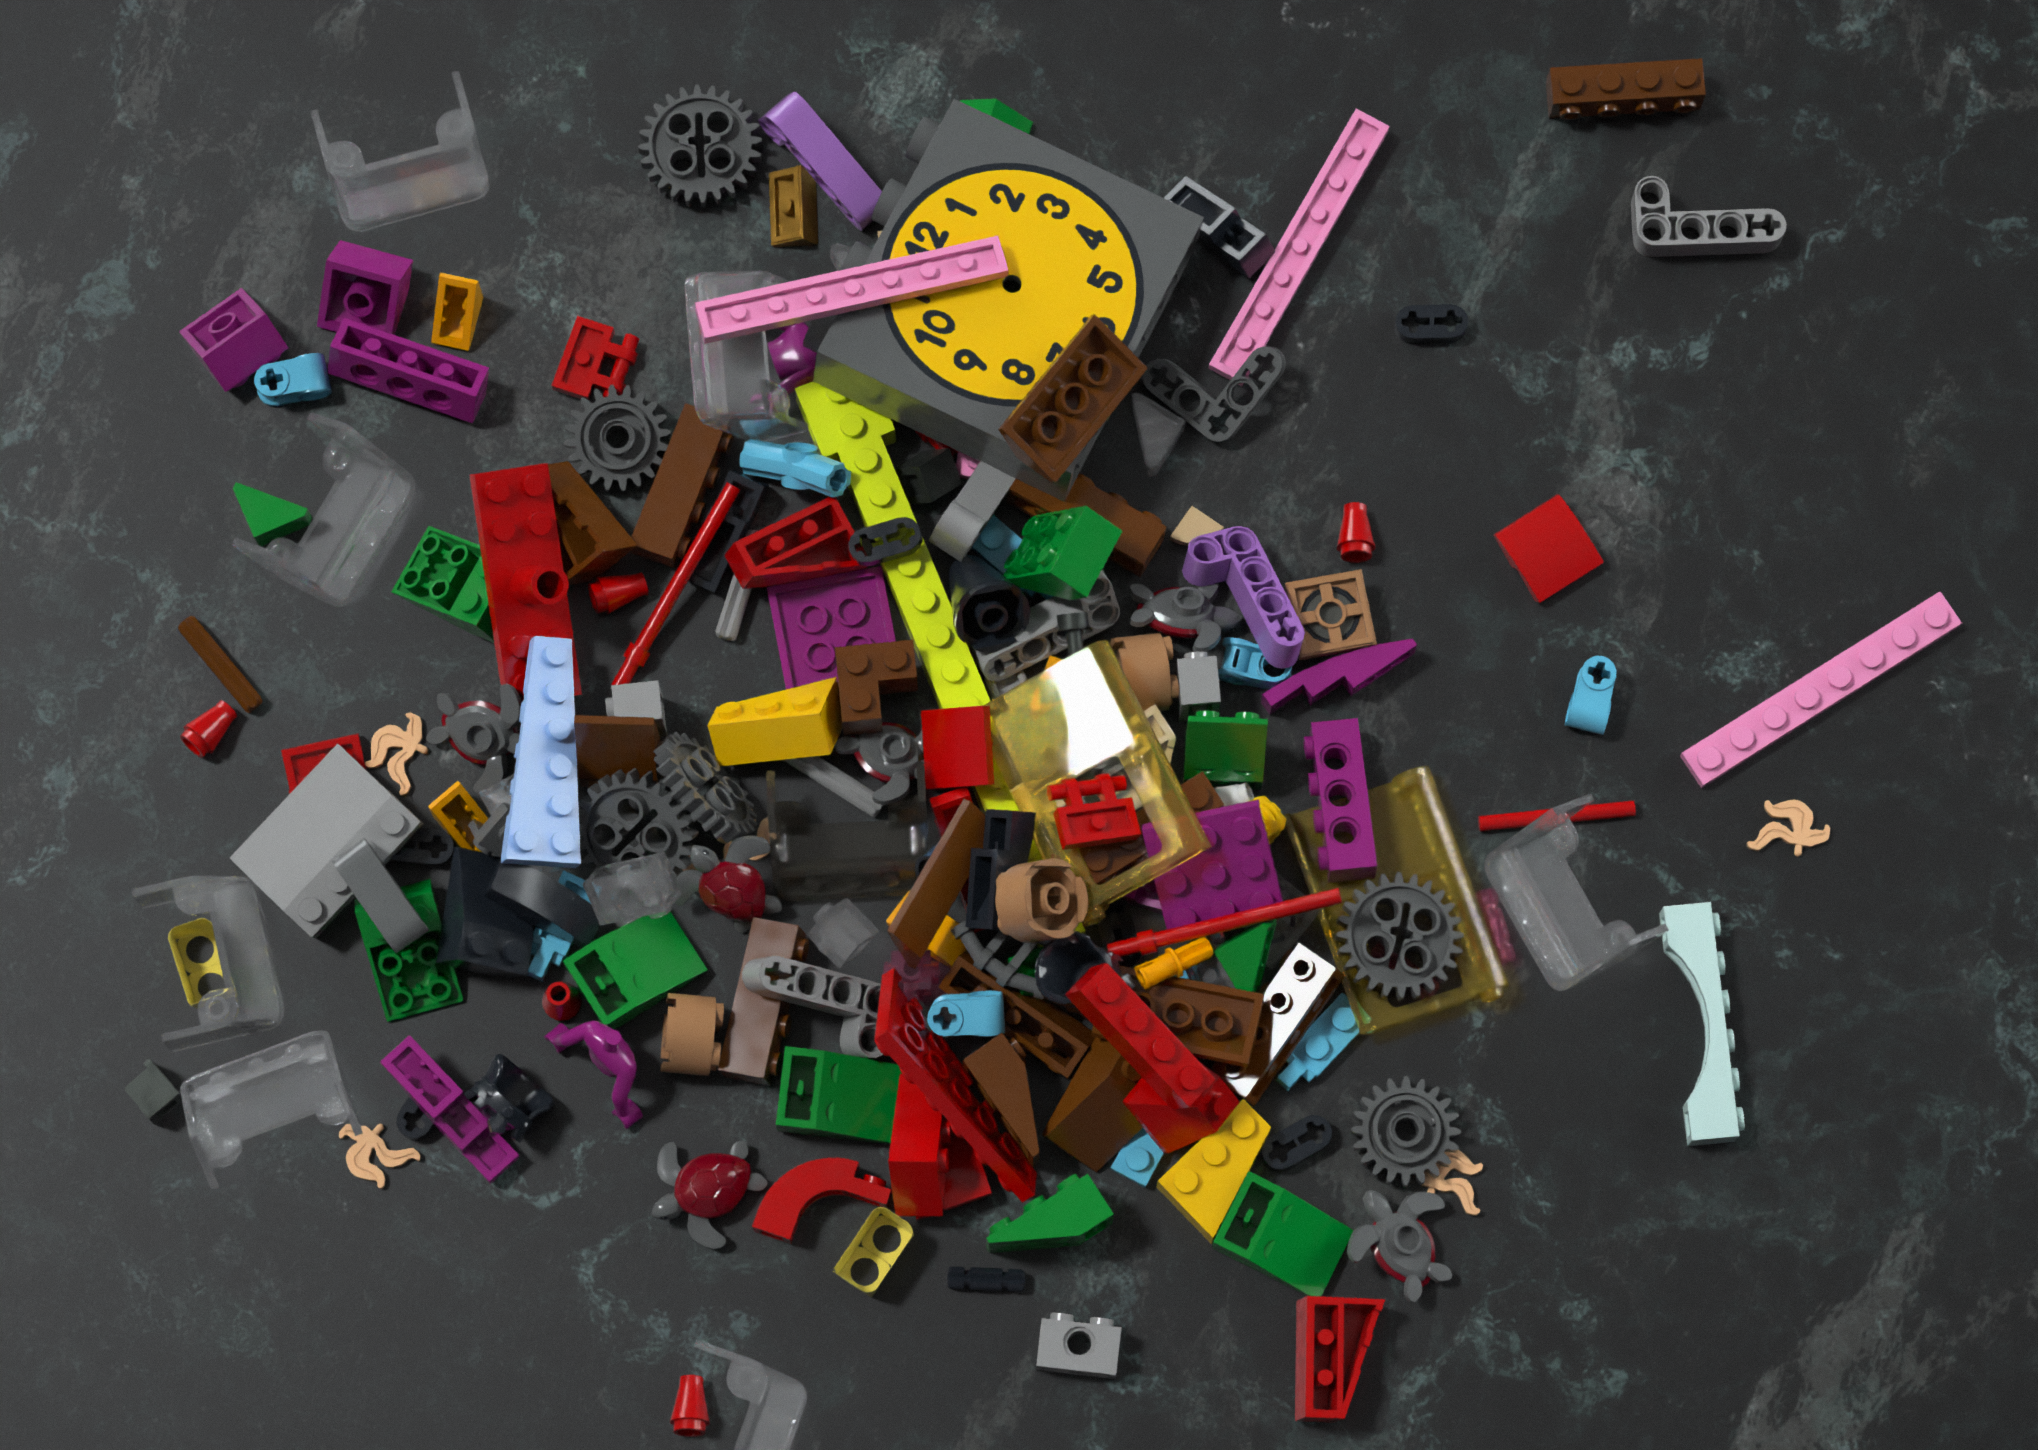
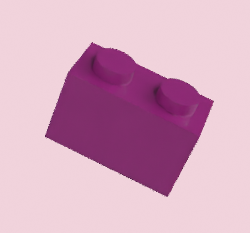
[317,240,413,335]
[179,288,288,392]

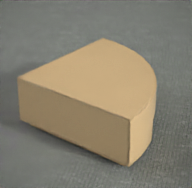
[1170,506,1224,546]

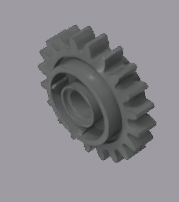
[564,385,671,492]
[1350,1076,1461,1188]

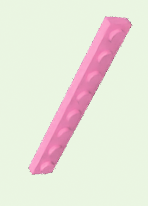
[1208,109,1390,386]
[695,236,1009,344]
[1680,592,1962,788]

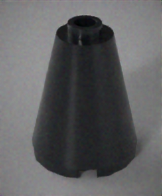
[948,555,1031,652]

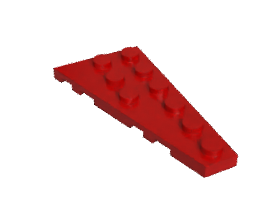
[874,967,1036,1203]

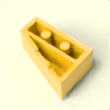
[707,677,843,766]
[1156,1099,1271,1244]

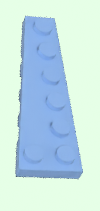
[501,636,581,868]

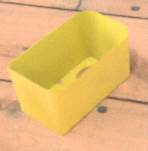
[168,918,236,1009]
[833,1207,914,1298]

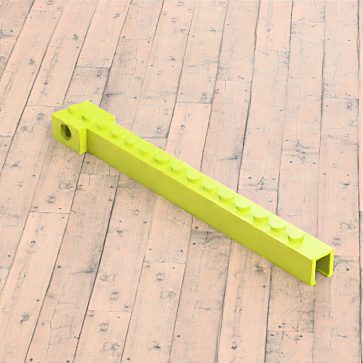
[795,381,1085,948]

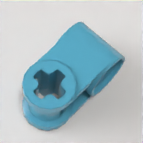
[254,353,332,407]
[1218,637,1292,690]
[1565,656,1616,735]
[927,990,1005,1036]

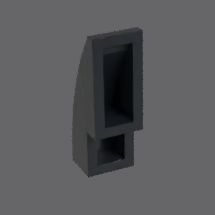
[1164,176,1275,278]
[689,469,770,593]
[965,809,1036,930]
[484,860,604,948]

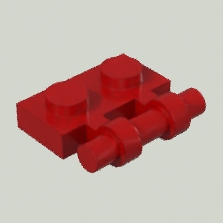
[551,316,640,400]
[1047,773,1141,850]

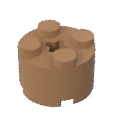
[1109,633,1179,715]
[995,858,1088,943]
[660,993,724,1076]

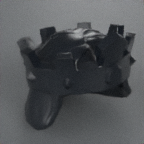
[1034,931,1135,1020]
[463,1053,554,1143]

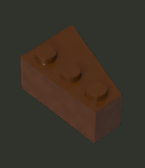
[548,461,637,585]

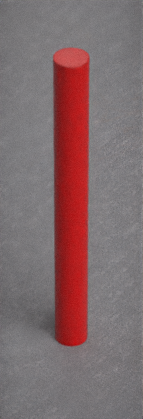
[1478,800,1636,832]

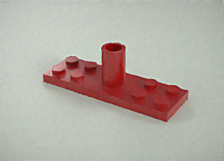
[469,463,582,702]

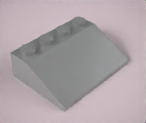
[230,744,424,939]

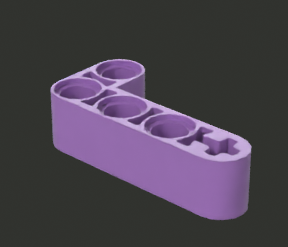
[758,92,882,231]
[1182,526,1305,669]

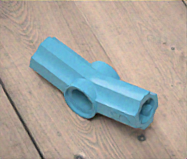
[740,439,851,497]

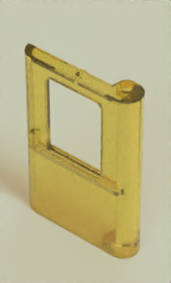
[983,640,1211,927]
[1283,766,1509,1035]

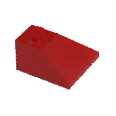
[1123,1062,1240,1154]

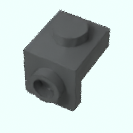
[468,801,510,857]

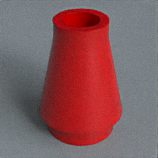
[1337,502,1375,563]
[588,572,648,615]
[180,700,237,758]
[542,982,582,1021]
[670,1375,710,1437]

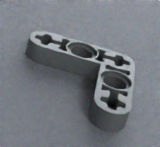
[1142,346,1286,442]

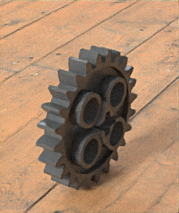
[638,84,763,208]
[654,732,757,843]
[578,768,699,896]
[1334,872,1464,1001]

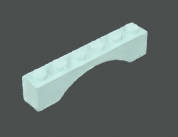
[1659,902,1745,1146]

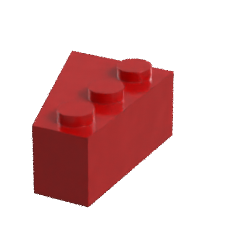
[724,497,868,589]
[888,1074,953,1216]
[1295,1296,1385,1423]

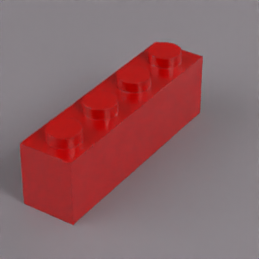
[1065,963,1216,1110]

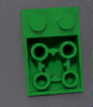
[1003,506,1122,600]
[391,526,494,643]
[1183,710,1268,790]
[355,879,463,1022]
[563,905,708,1030]
[776,1046,902,1144]
[1212,1171,1354,1296]
[986,1174,1114,1253]

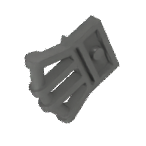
[951,920,1081,1000]

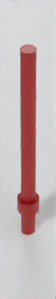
[611,482,740,685]
[1107,888,1342,957]

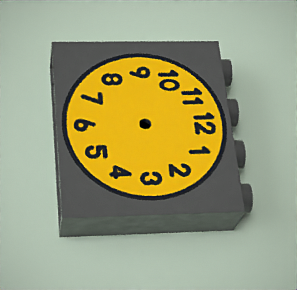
[803,99,1204,501]

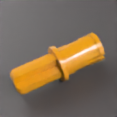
[1134,937,1214,990]

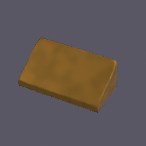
[769,165,818,247]

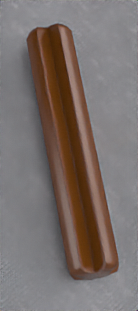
[178,616,263,713]

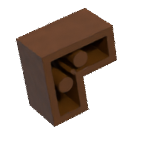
[835,640,918,736]

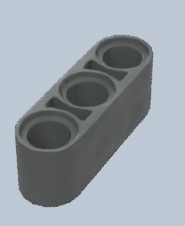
[332,838,429,954]

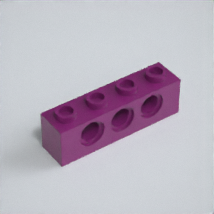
[328,318,489,423]
[1303,718,1377,883]

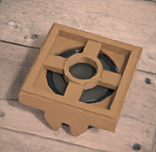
[1284,569,1377,661]

